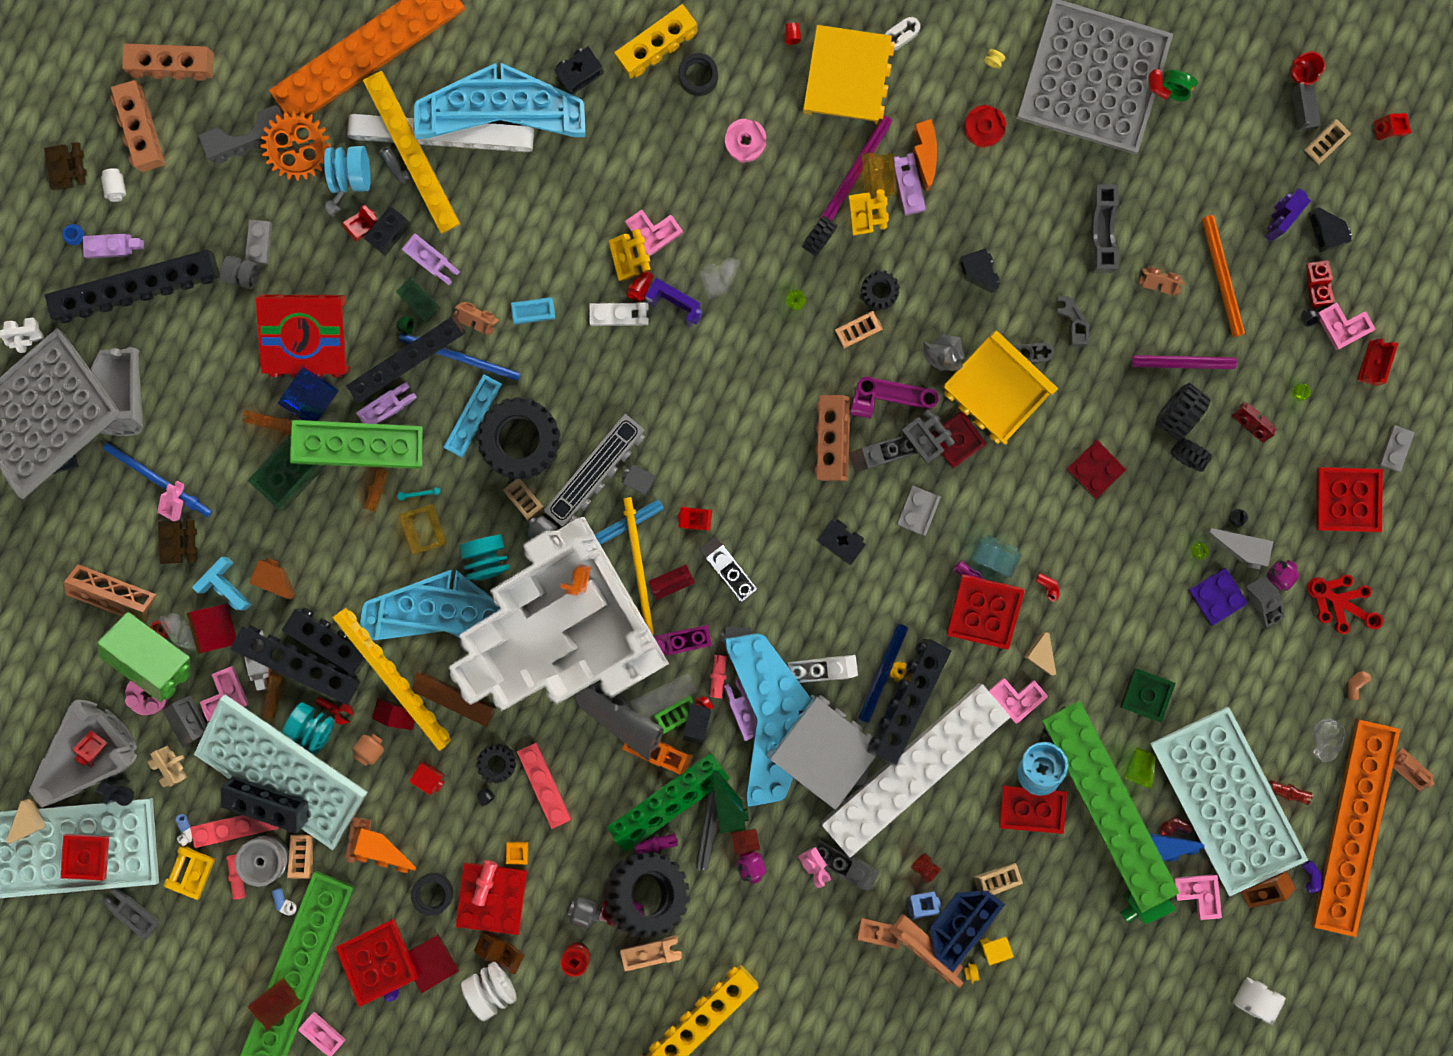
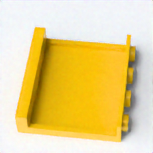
[804,25,895,125]
[942,331,1058,445]

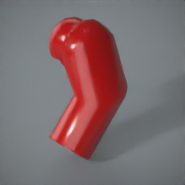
[1035,573,1060,602]

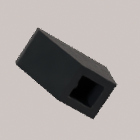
[959,248,1000,293]

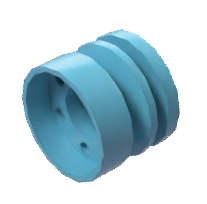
[324,146,371,193]
[1017,742,1068,796]

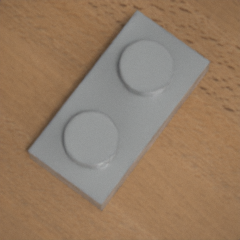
[245,220,272,264]
[1378,425,1415,472]

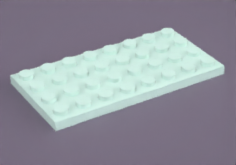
[194,695,367,850]
[1150,706,1308,897]
[0,798,159,898]

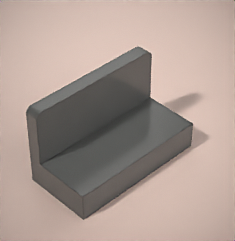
[1291,83,1321,131]
[163,695,207,747]

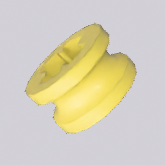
[984,49,1005,69]

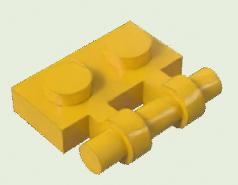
[849,189,889,235]
[608,229,651,281]

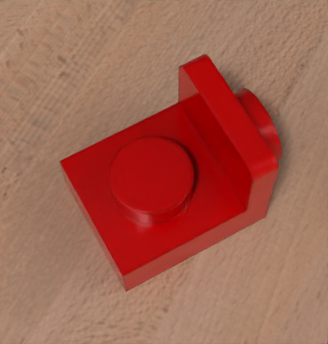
[1373,113,1411,141]
[72,731,108,768]

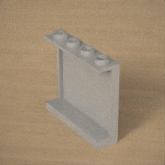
[766,695,875,810]

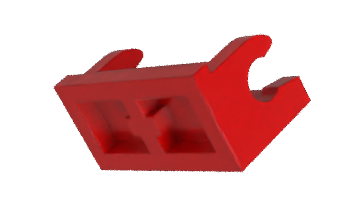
[1357,339,1399,386]

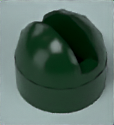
[396,317,414,335]

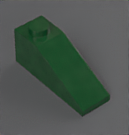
[713,770,749,833]

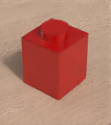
[409,761,445,795]

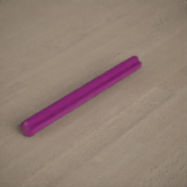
[820,115,892,221]

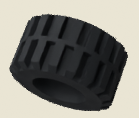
[1155,383,1211,440]

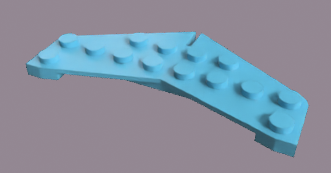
[414,63,585,139]
[360,569,501,641]
[724,633,812,807]

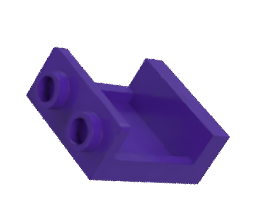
[645,278,702,328]

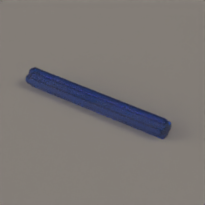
[859,624,908,723]

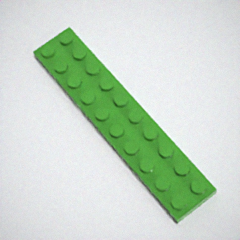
[1041,701,1180,913]
[240,871,355,1056]

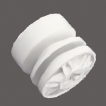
[461,962,517,1021]

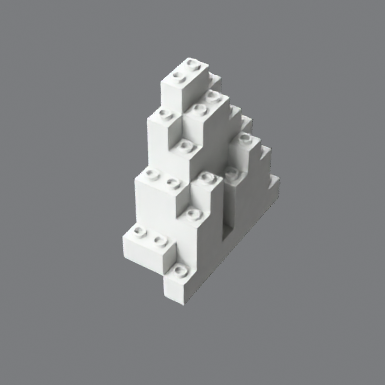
[449,517,669,710]

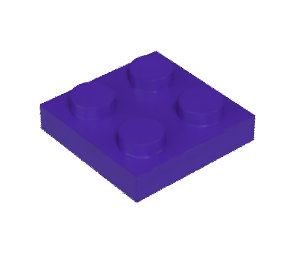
[1188,568,1248,626]

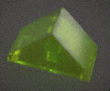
[1124,747,1156,789]

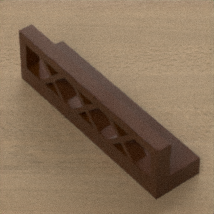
[411,671,497,727]

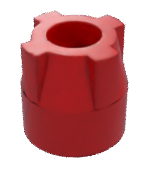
[784,22,801,45]

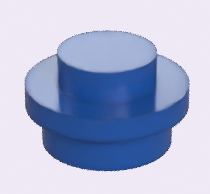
[62,224,85,246]

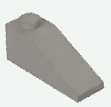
[1204,528,1273,570]

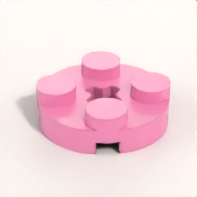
[725,119,766,163]
[125,680,170,715]

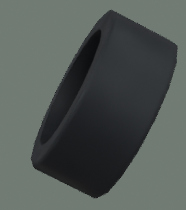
[678,53,718,96]
[411,873,453,916]

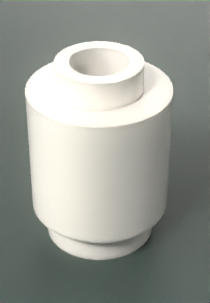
[101,169,126,202]

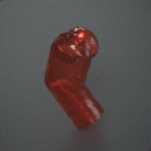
[1161,817,1193,837]

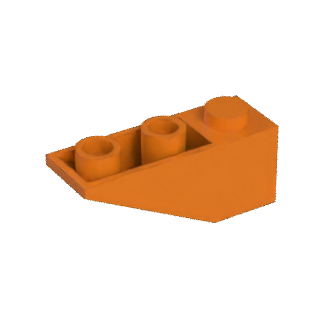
[350,828,416,873]

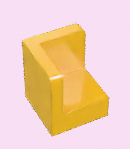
[979,936,1014,965]

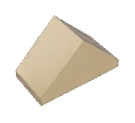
[1024,632,1056,675]
[6,799,46,843]

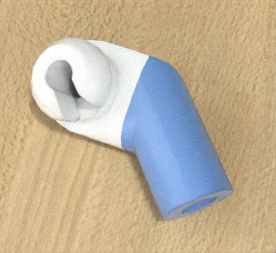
[176,814,193,846]
[271,888,297,916]

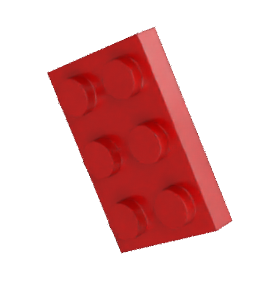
[999,785,1067,834]

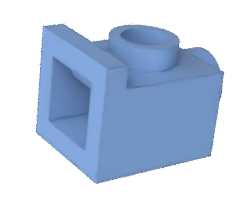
[906,892,941,920]

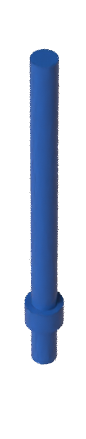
[399,333,521,381]
[103,443,213,518]

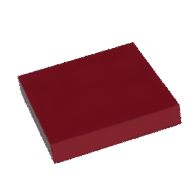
[931,411,987,469]
[186,604,236,654]
[408,934,459,994]

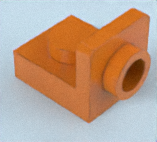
[560,565,591,595]

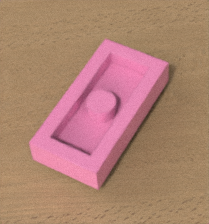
[298,1012,346,1056]

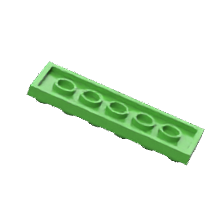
[290,420,422,469]

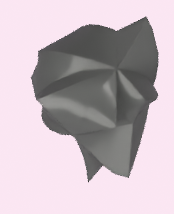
[923,334,965,372]

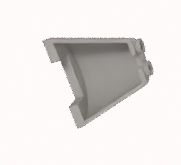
[90,347,143,436]

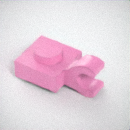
[157,481,184,521]
[798,847,831,888]

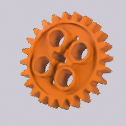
[260,110,331,181]

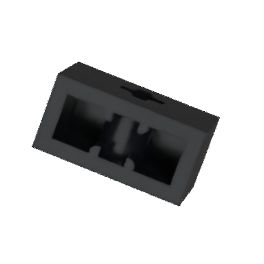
[554,46,604,95]
[364,206,411,256]
[816,519,866,565]

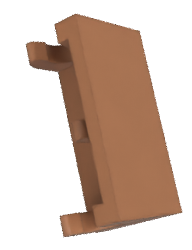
[855,918,901,949]

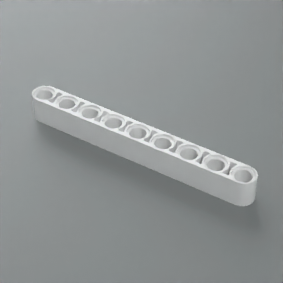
[347,114,534,152]

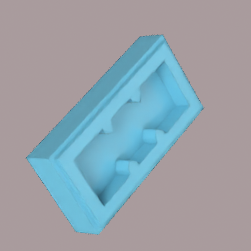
[511,297,556,325]

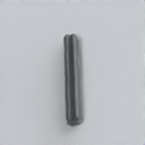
[696,790,718,870]

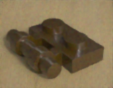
[44,142,87,191]
[158,520,198,564]

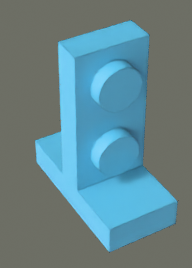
[192,557,252,610]

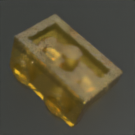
[862,153,897,198]

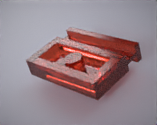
[247,977,303,1031]

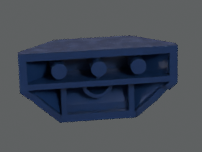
[930,890,1006,973]

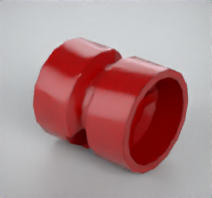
[560,942,591,977]

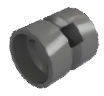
[220,255,259,290]

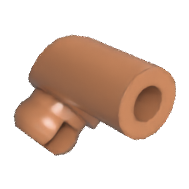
[1348,671,1371,700]

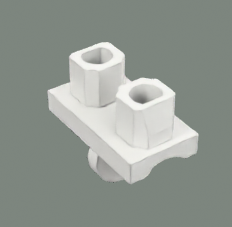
[0,318,44,353]

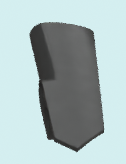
[574,684,664,761]

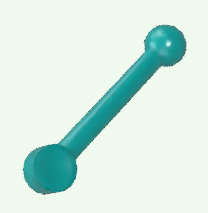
[397,487,441,501]

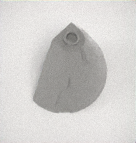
[29,700,137,807]

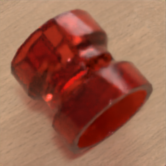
[911,853,941,883]

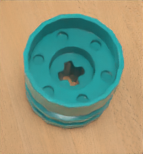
[458,534,510,581]
[281,702,335,757]

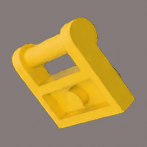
[164,845,215,900]

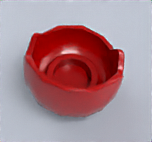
[1290,51,1325,86]

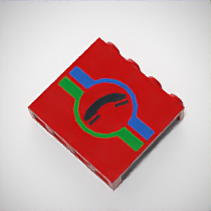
[255,294,351,377]

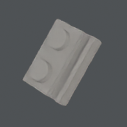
[897,486,941,536]

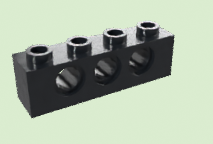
[282,607,367,675]
[221,776,309,834]

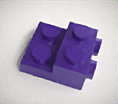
[1264,189,1311,242]

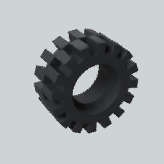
[802,216,838,257]
[861,270,900,310]
[1170,438,1213,472]
[476,744,517,784]

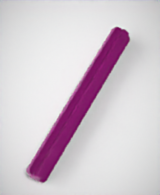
[1131,355,1237,369]

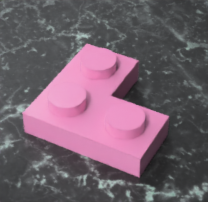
[625,210,683,257]
[1318,303,1376,350]
[200,666,249,722]
[988,678,1048,724]
[1173,874,1222,920]

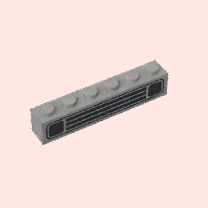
[544,414,646,527]

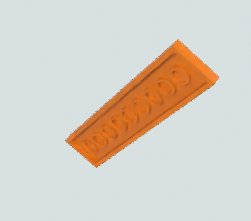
[269,0,466,118]
[1312,719,1401,937]

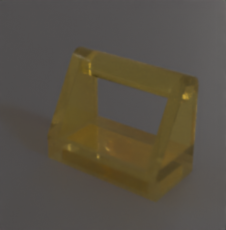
[399,504,447,555]

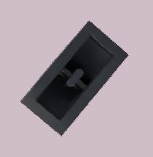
[682,704,712,745]

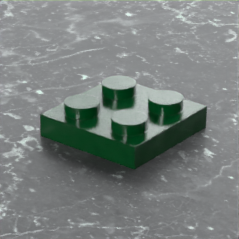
[1120,668,1176,723]

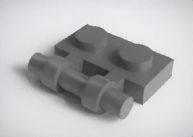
[901,409,955,464]

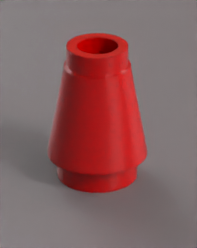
[626,271,653,303]

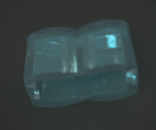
[971,535,1022,578]

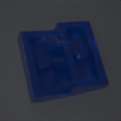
[277,366,339,421]

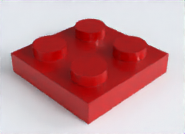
[61,834,110,881]

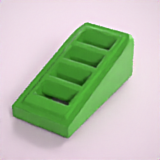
[652,695,695,734]

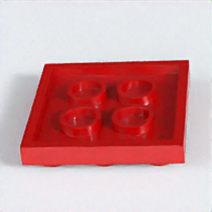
[1316,467,1383,532]
[946,574,1025,650]
[456,862,528,935]
[336,919,419,1007]

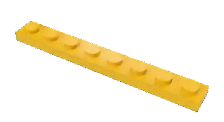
[363,70,460,234]
[332,608,451,751]

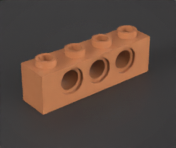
[122,44,214,81]
[111,80,166,172]
[815,395,851,481]

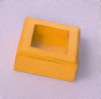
[506,842,528,864]

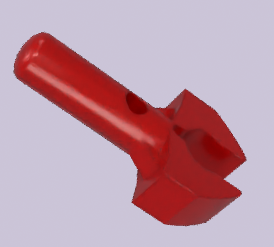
[315,696,354,725]

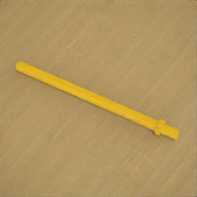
[623,497,654,635]

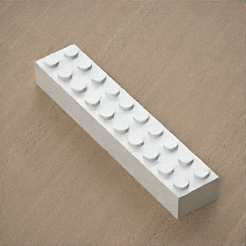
[821,683,1011,857]

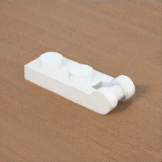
[590,303,649,326]

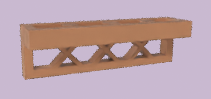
[64,564,156,624]
[889,914,963,988]

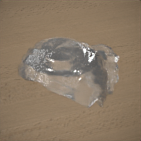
[1313,719,1347,762]

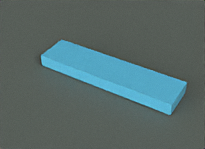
[443,374,503,458]

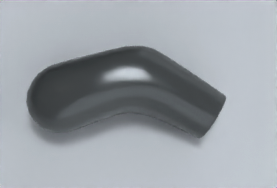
[380,146,412,184]

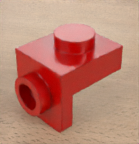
[342,205,378,242]
[677,507,712,531]

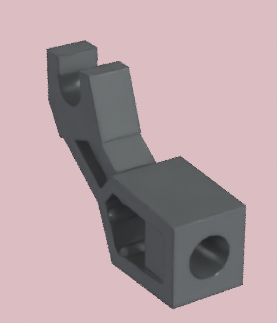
[1056,296,1090,346]

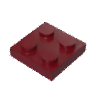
[1066,440,1126,499]

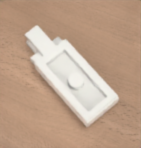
[244,630,271,691]

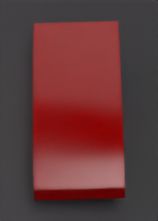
[1306,260,1335,308]

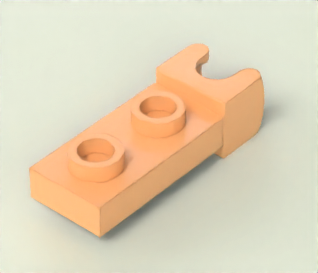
[620,935,682,971]

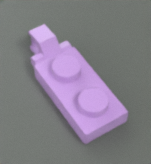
[83,234,144,258]

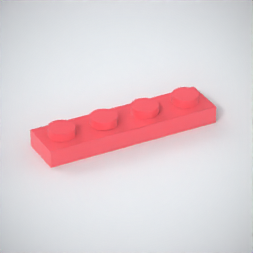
[517,742,572,829]
[190,815,279,848]

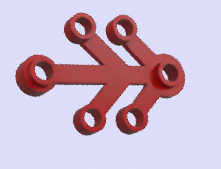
[1307,575,1383,634]

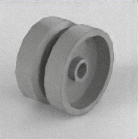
[235,834,289,887]

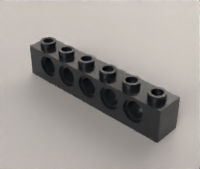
[346,315,467,403]
[230,625,361,705]
[867,639,951,766]

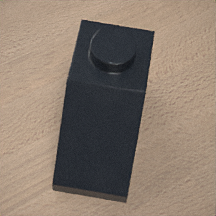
[1308,207,1352,253]

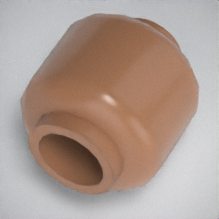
[352,734,384,766]

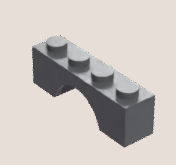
[199,105,287,164]
[1091,184,1119,274]

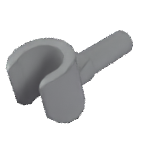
[325,190,344,217]

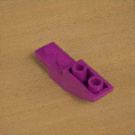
[653,625,712,656]

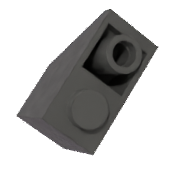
[1246,576,1285,627]

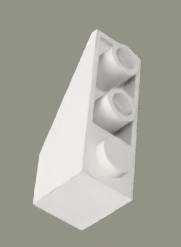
[788,655,858,683]

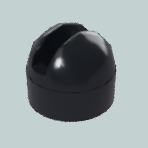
[1301,308,1320,327]
[1229,509,1248,526]
[477,789,496,807]

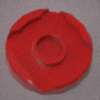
[964,105,1006,148]

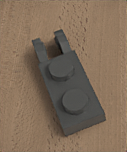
[102,888,161,940]

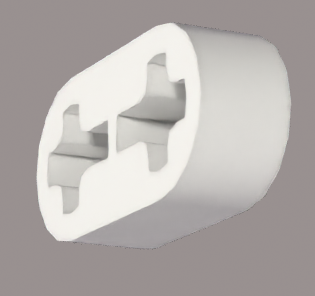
[885,17,920,51]

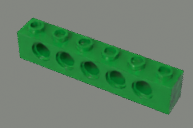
[607,753,730,852]

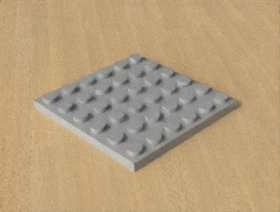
[1016,0,1173,155]
[0,328,120,499]

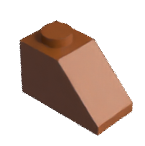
[249,557,295,599]
[1241,870,1296,908]

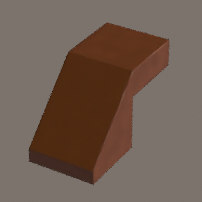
[474,932,524,974]

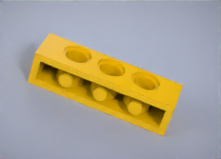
[614,4,698,79]

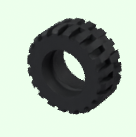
[477,397,561,480]
[603,853,690,937]

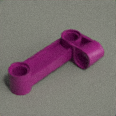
[850,376,939,419]

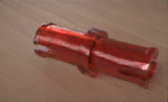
[1268,780,1313,805]

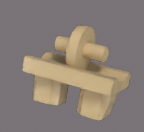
[147,745,187,787]

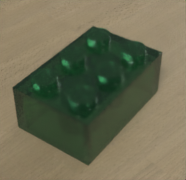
[247,434,326,510]

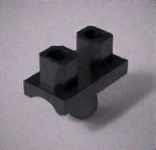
[95,776,134,806]

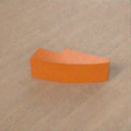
[912,119,937,191]
[622,741,693,775]

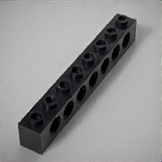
[44,249,220,323]

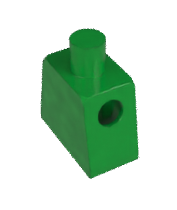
[1120,890,1176,924]

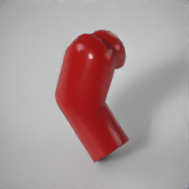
[1148,69,1172,100]

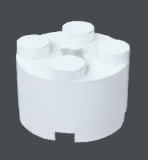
[1232,977,1286,1026]

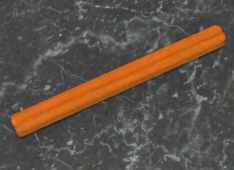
[1202,215,1245,337]

